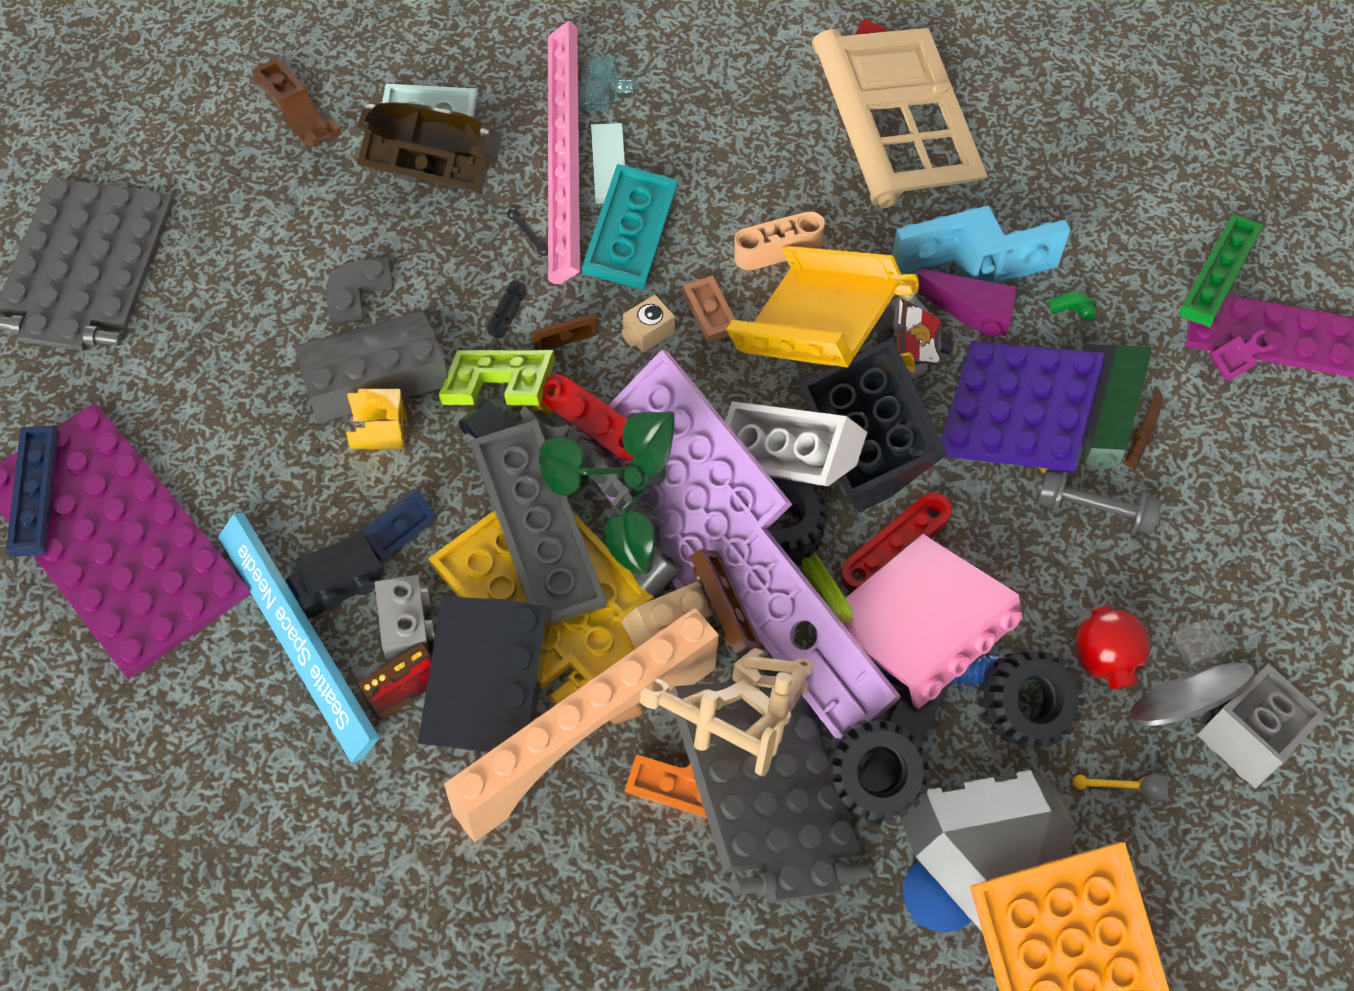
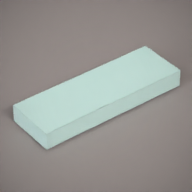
[591,123,625,204]

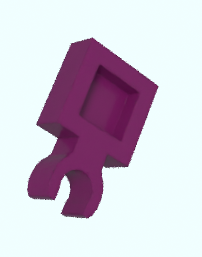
[1208,330,1274,382]

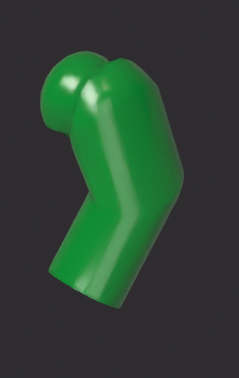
[1047,291,1097,321]

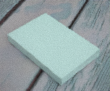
[382,84,478,117]

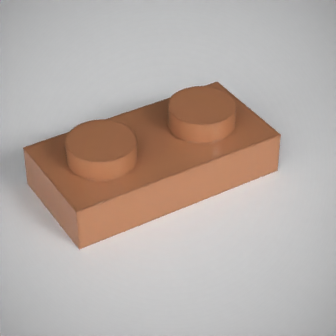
[682,275,736,343]

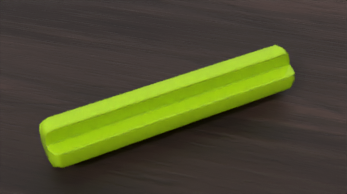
[801,554,854,623]

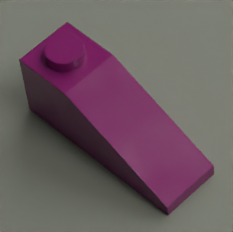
[917,268,1017,337]

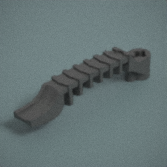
[520,405,681,596]

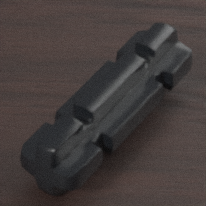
[487,280,526,338]

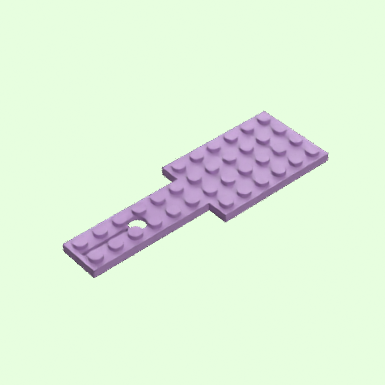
[596,350,901,739]

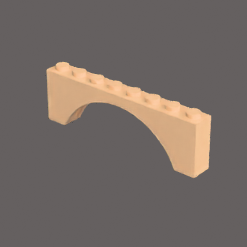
[444,607,718,843]

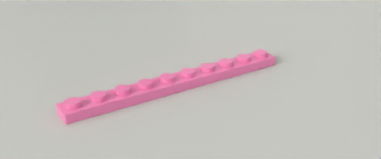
[548,21,580,284]

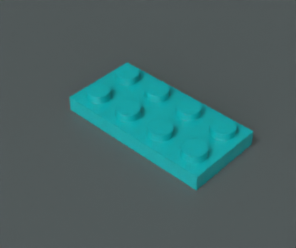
[581,164,678,290]

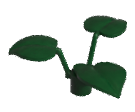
[539,411,674,574]

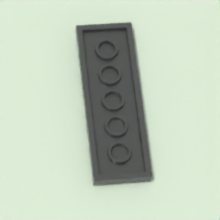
[470,420,607,626]

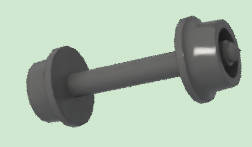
[1035,469,1163,536]

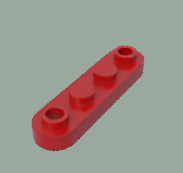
[542,374,634,462]
[840,493,952,592]

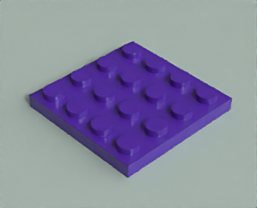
[941,341,1106,472]

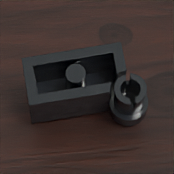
[285,534,382,620]

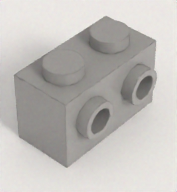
[375,575,435,661]

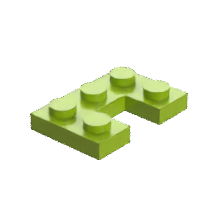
[439,350,556,406]

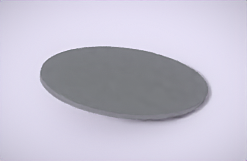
[1130,663,1254,726]

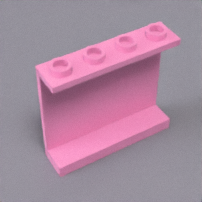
[843,534,1023,710]

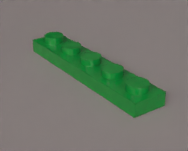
[1179,214,1263,328]

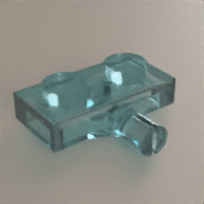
[578,58,634,112]

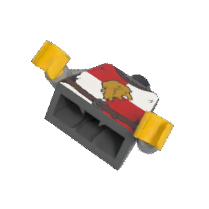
[877,274,952,380]

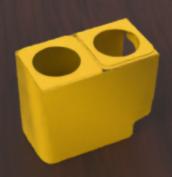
[346,389,407,449]

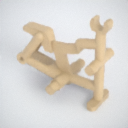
[640,648,813,777]

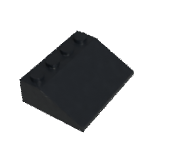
[799,338,947,512]
[418,596,552,753]

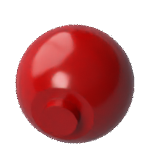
[1075,605,1150,691]

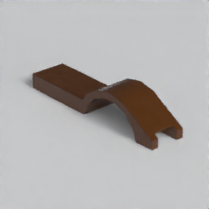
[252,57,342,147]

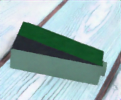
[1081,344,1152,469]

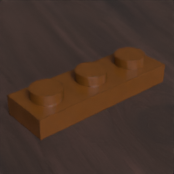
[690,549,763,655]

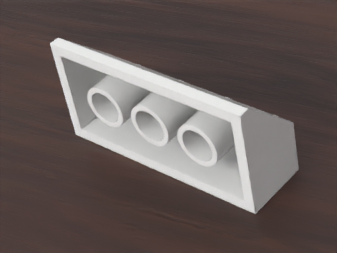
[725,401,867,486]

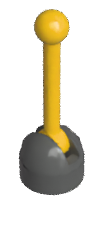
[1073,771,1168,802]

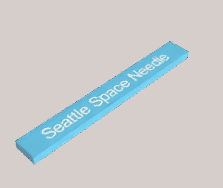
[218,513,380,763]

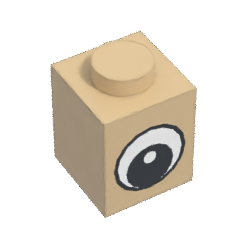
[622,295,675,353]

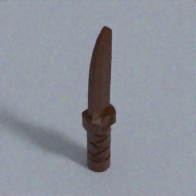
[1124,389,1162,469]

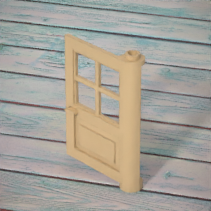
[812,28,988,208]

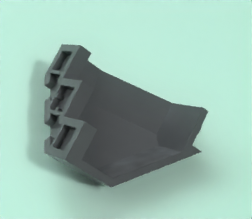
[900,770,1076,932]

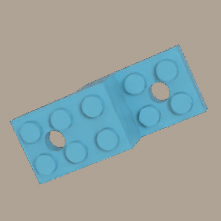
[892,205,1070,283]

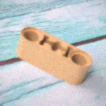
[734,212,825,270]

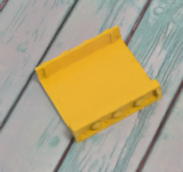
[726,246,901,368]

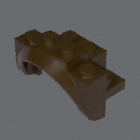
[357,101,502,194]

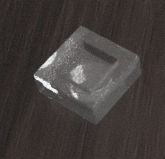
[1170,619,1225,668]

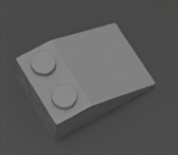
[1197,663,1326,789]

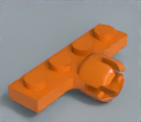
[624,754,707,819]

